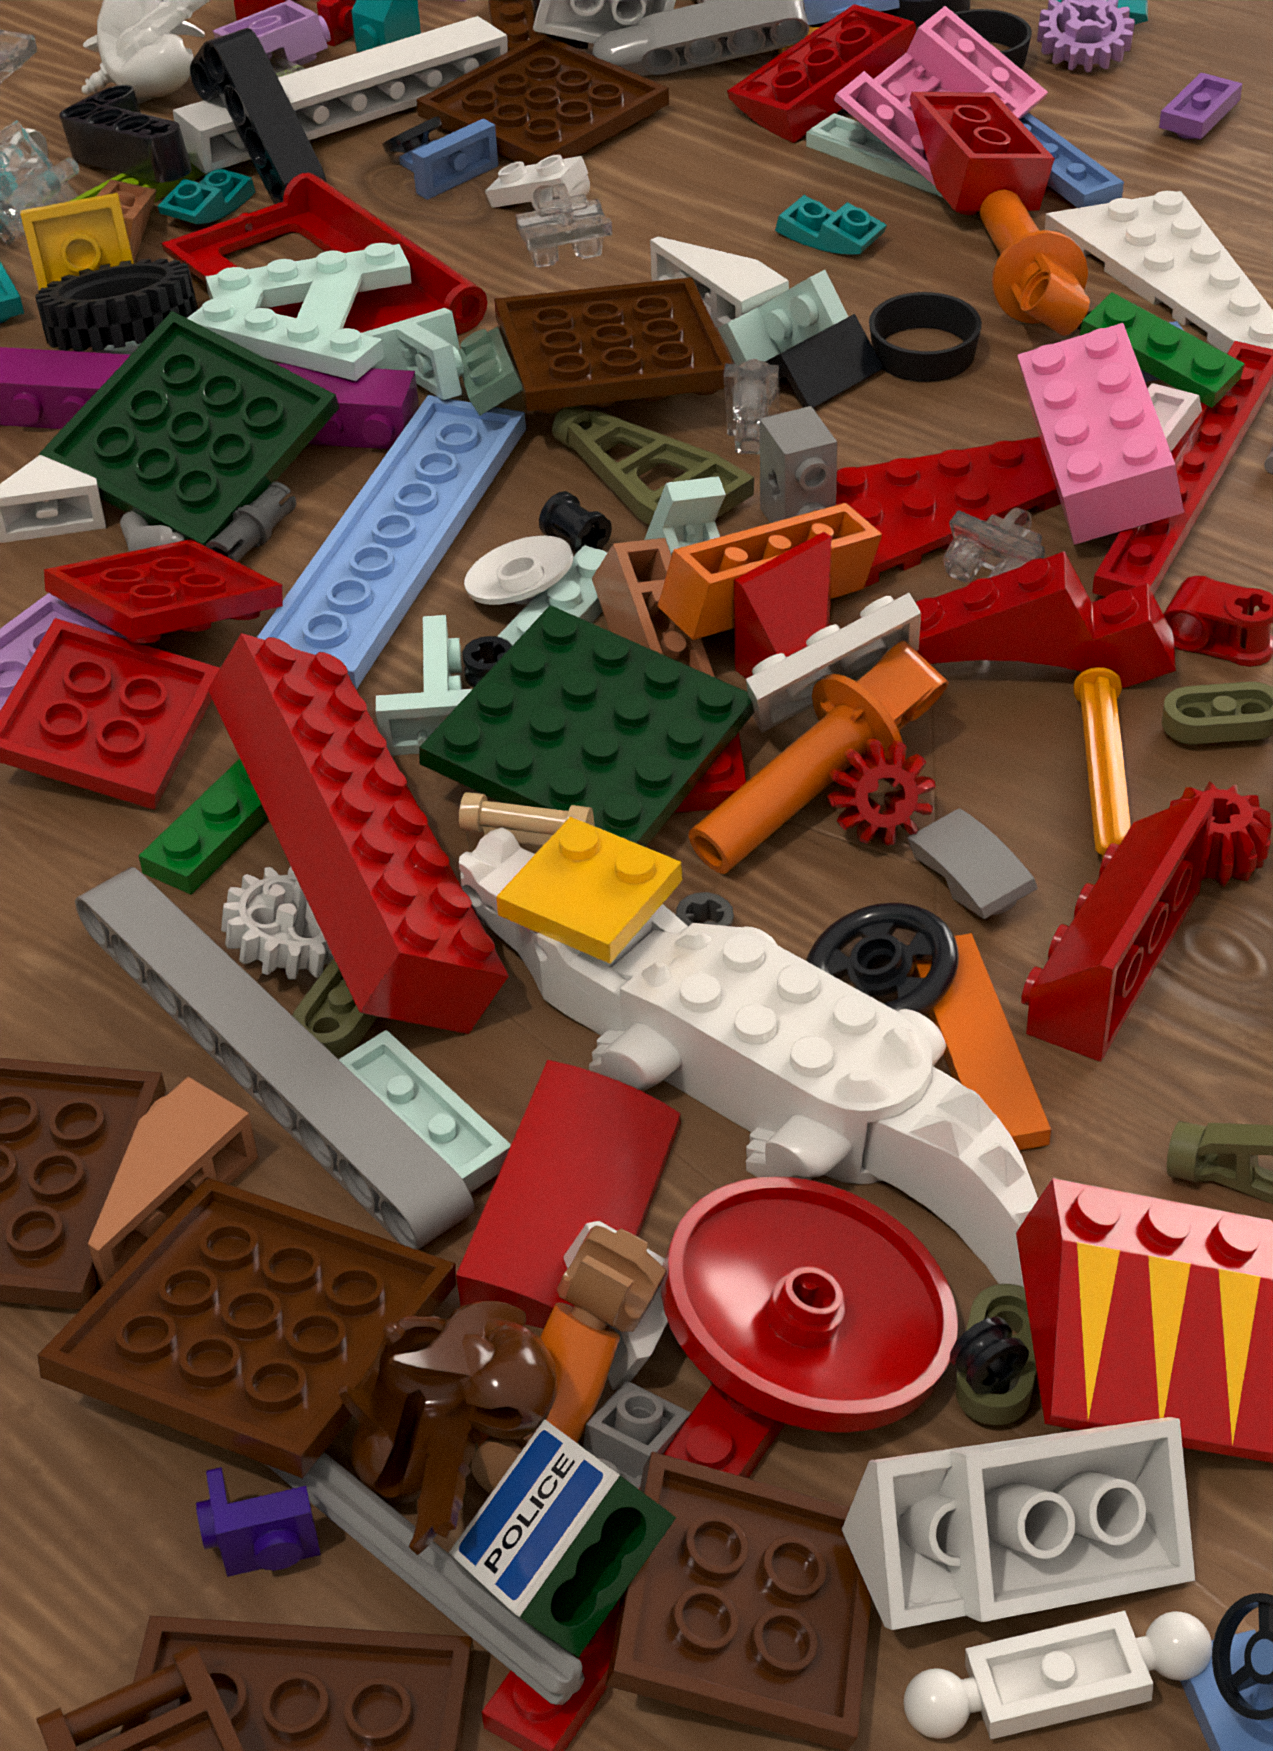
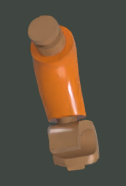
[471,1225,667,1493]

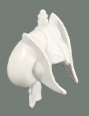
[81,0,210,104]

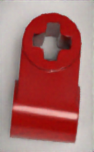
[1163,575,1273,667]

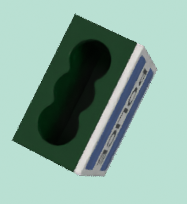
[449,1419,677,1657]

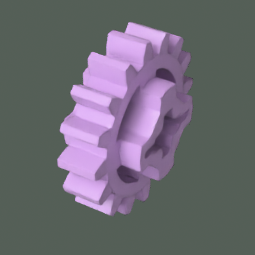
[1037,0,1135,72]

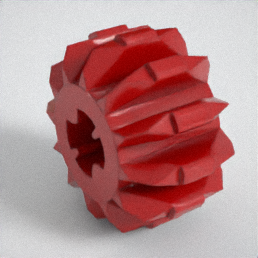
[827,738,936,846]
[1169,781,1272,887]

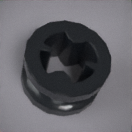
[462,636,512,688]
[950,1317,1029,1394]

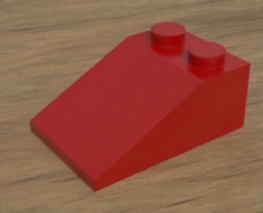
[909,91,1055,215]

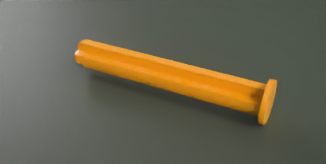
[1073,667,1131,859]

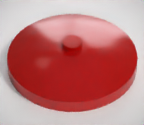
[661,1176,958,1433]

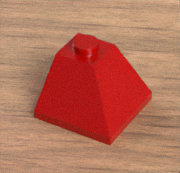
[734,532,832,679]

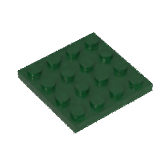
[38,311,339,546]
[419,605,754,847]

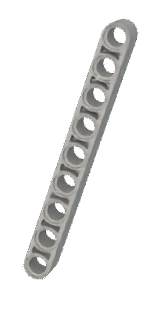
[75,867,474,1250]

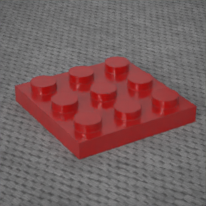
[44,539,283,643]
[0,618,220,810]

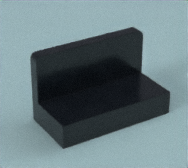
[756,314,883,408]

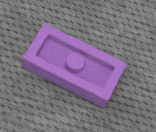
[1159,73,1242,139]

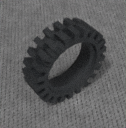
[35,259,198,352]

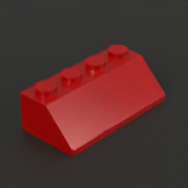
[1021,795,1214,1062]

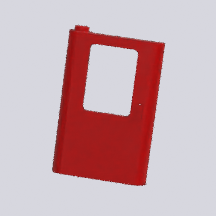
[162,172,488,335]

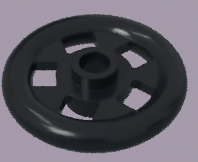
[806,903,959,1015]

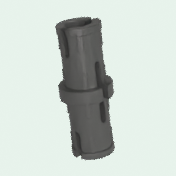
[206,482,297,562]

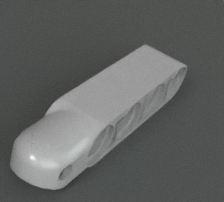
[592,0,809,76]

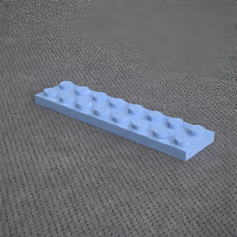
[257,395,526,690]

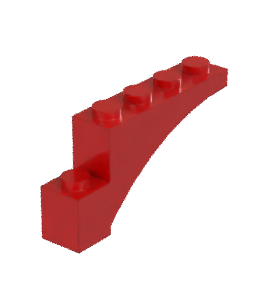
[916,551,1176,689]

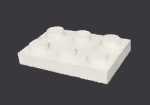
[746,593,921,733]

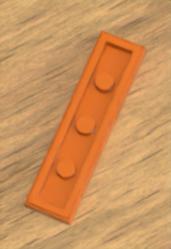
[908,933,1051,1151]

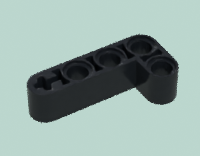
[190,28,327,204]
[59,85,192,183]

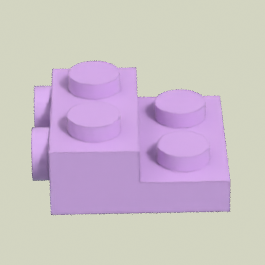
[212,0,331,65]

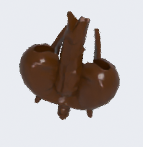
[338,1301,558,1555]

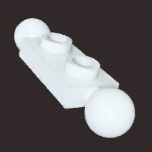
[904,1611,1212,1740]

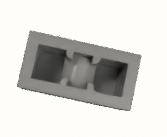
[760,406,837,523]

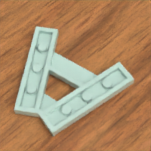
[187,243,412,381]

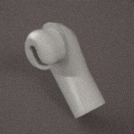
[120,511,185,552]

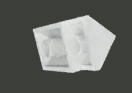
[842,1417,1195,1630]

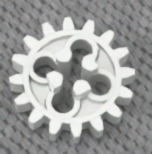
[221,866,334,979]

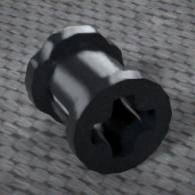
[539,491,612,553]

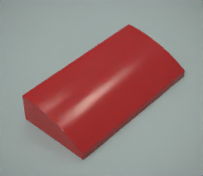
[727,4,917,143]
[456,1059,681,1329]

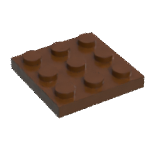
[605,1451,872,1751]

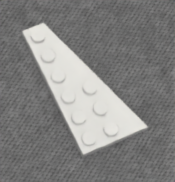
[1044,191,1273,354]

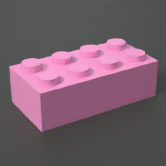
[1017,323,1184,545]

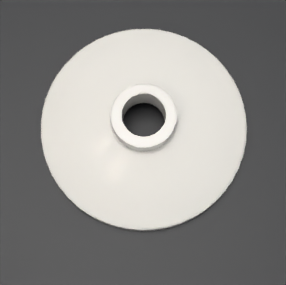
[464,535,573,605]

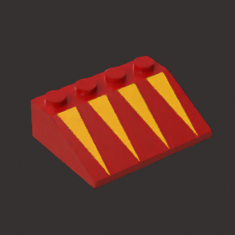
[1016,1178,1273,1463]

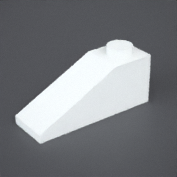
[650,237,789,328]

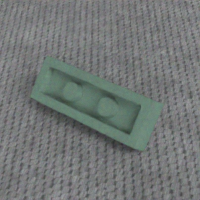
[458,326,522,416]

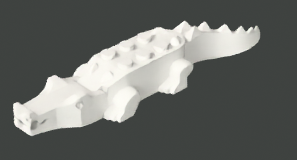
[459,827,1038,1287]

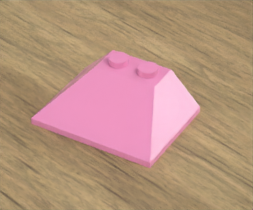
[834,6,1048,186]

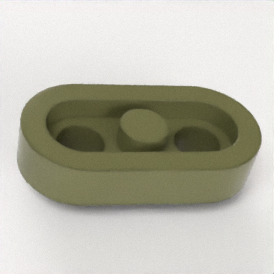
[1161,682,1273,745]
[292,959,378,1059]
[956,1284,1037,1425]

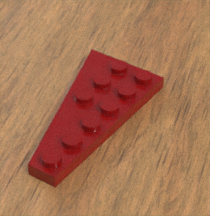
[836,436,1061,588]

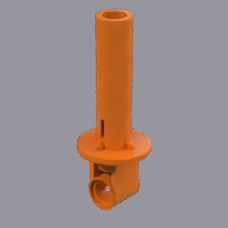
[980,190,1090,336]
[688,640,949,874]

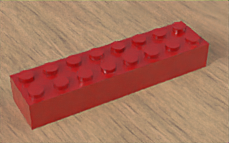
[208,633,509,1034]

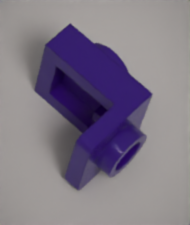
[196,1467,321,1577]

